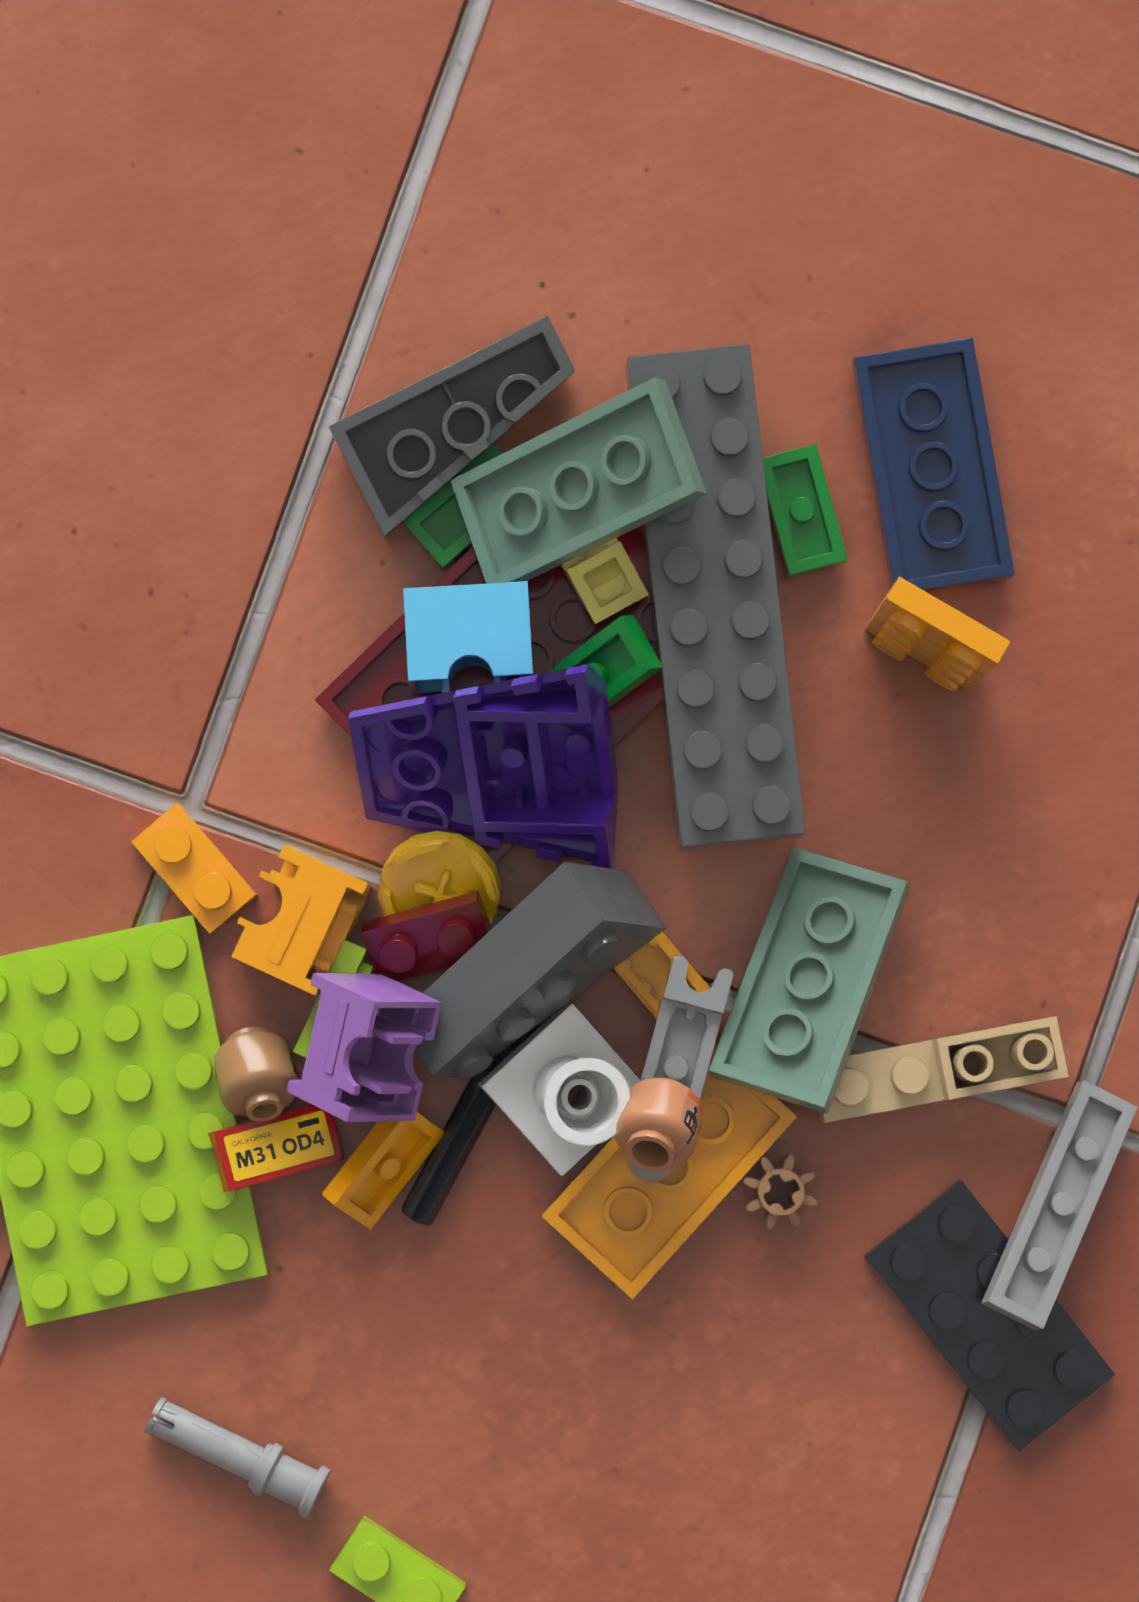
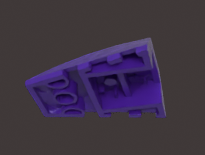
[348,664,618,869]

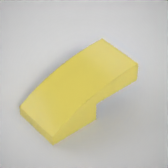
[561,538,649,624]

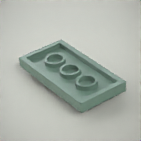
[450,377,707,584]
[709,847,910,1114]

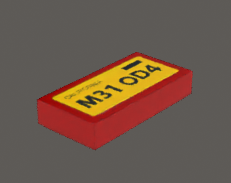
[208,1105,344,1193]

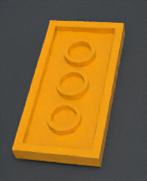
[865,576,1011,692]
[541,1042,797,1300]

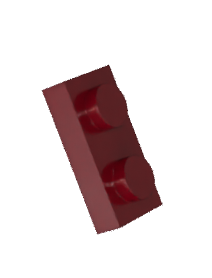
[360,891,492,981]

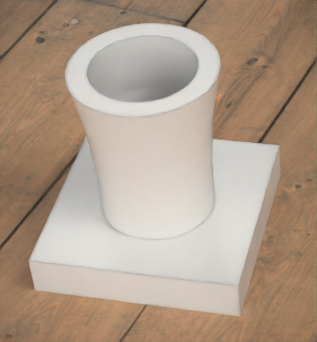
[478,1002,640,1176]

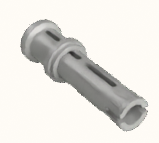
[144,1397,331,1520]

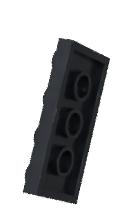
[864,1180,1115,1451]

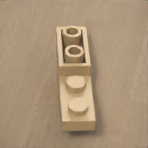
[819,1016,1069,1123]

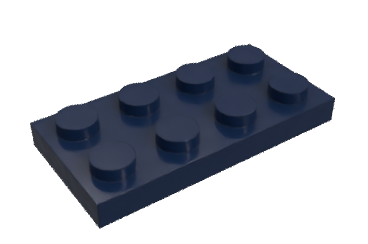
[852,338,1015,592]

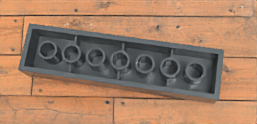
[626,344,806,851]

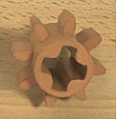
[742,1154,818,1229]

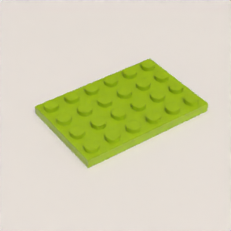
[0,915,269,1326]

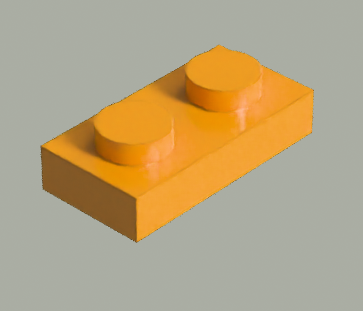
[131,802,258,935]
[322,1111,444,1230]

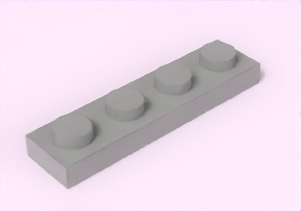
[981,1080,1138,1331]

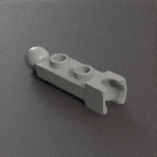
[627,955,734,1182]

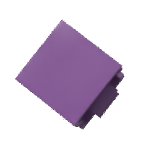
[286,973,442,1122]

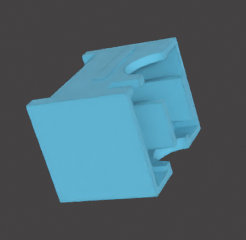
[403,581,533,694]

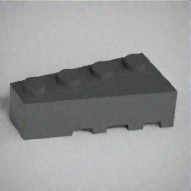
[329,316,575,538]
[416,862,667,1079]

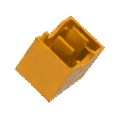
[231,844,373,996]

